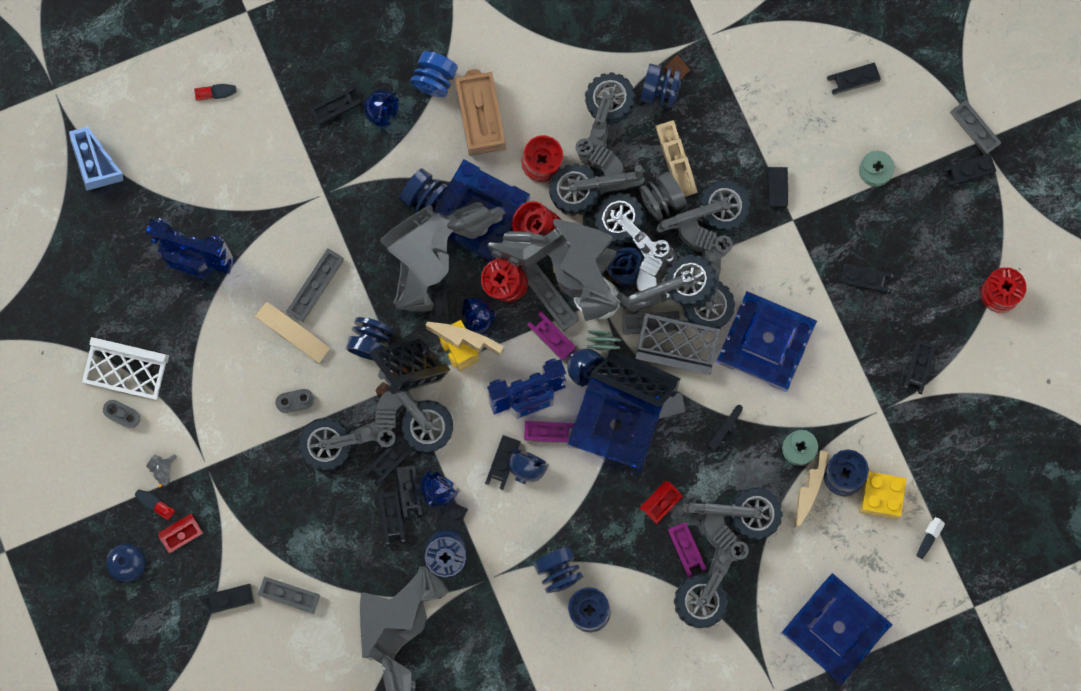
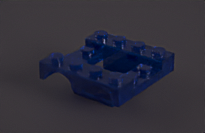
[433,159,530,261]
[146,218,235,278]
[716,291,817,393]
[487,358,567,419]
[567,377,663,472]
[780,573,893,686]

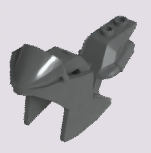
[380,202,506,312]
[488,219,619,321]
[360,566,449,691]

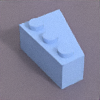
[69,127,123,191]

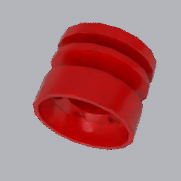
[521,135,563,182]
[512,201,561,236]
[481,259,529,302]
[980,267,1027,313]

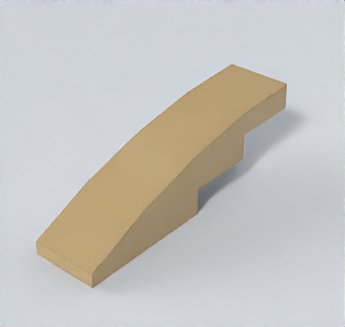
[655,120,698,197]
[254,301,330,363]
[426,322,504,357]
[794,451,828,528]

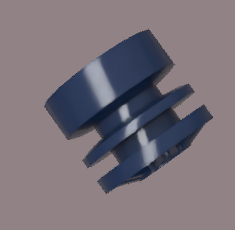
[640,63,681,109]
[399,168,449,213]
[345,317,393,361]
[823,449,869,497]
[425,529,467,577]
[533,546,584,594]
[568,587,611,633]

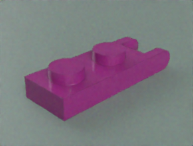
[527,311,576,362]
[524,421,577,444]
[667,522,707,578]

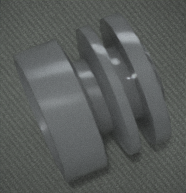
[639,171,687,222]

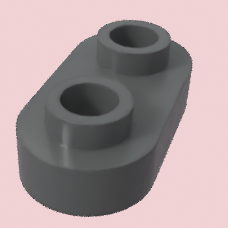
[275,389,314,413]
[103,400,140,428]

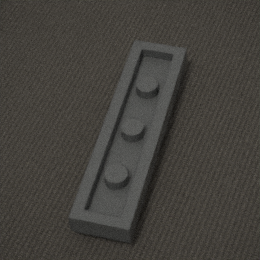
[286,248,344,322]
[522,263,579,332]

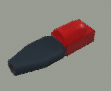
[194,84,237,101]
[135,489,175,521]

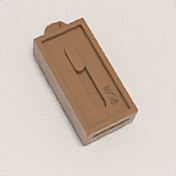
[455,69,506,156]

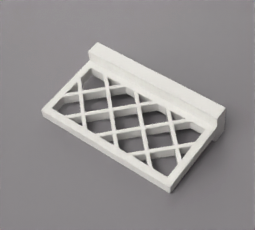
[82,337,169,400]

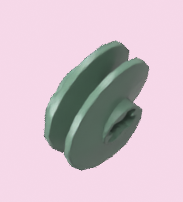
[859,150,895,187]
[586,330,621,351]
[782,430,818,466]

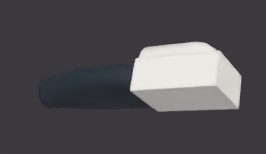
[916,517,945,559]

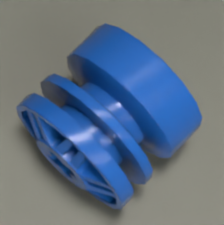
[410,51,458,98]

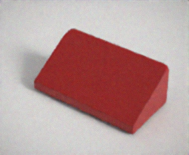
[640,481,683,524]
[158,514,203,553]

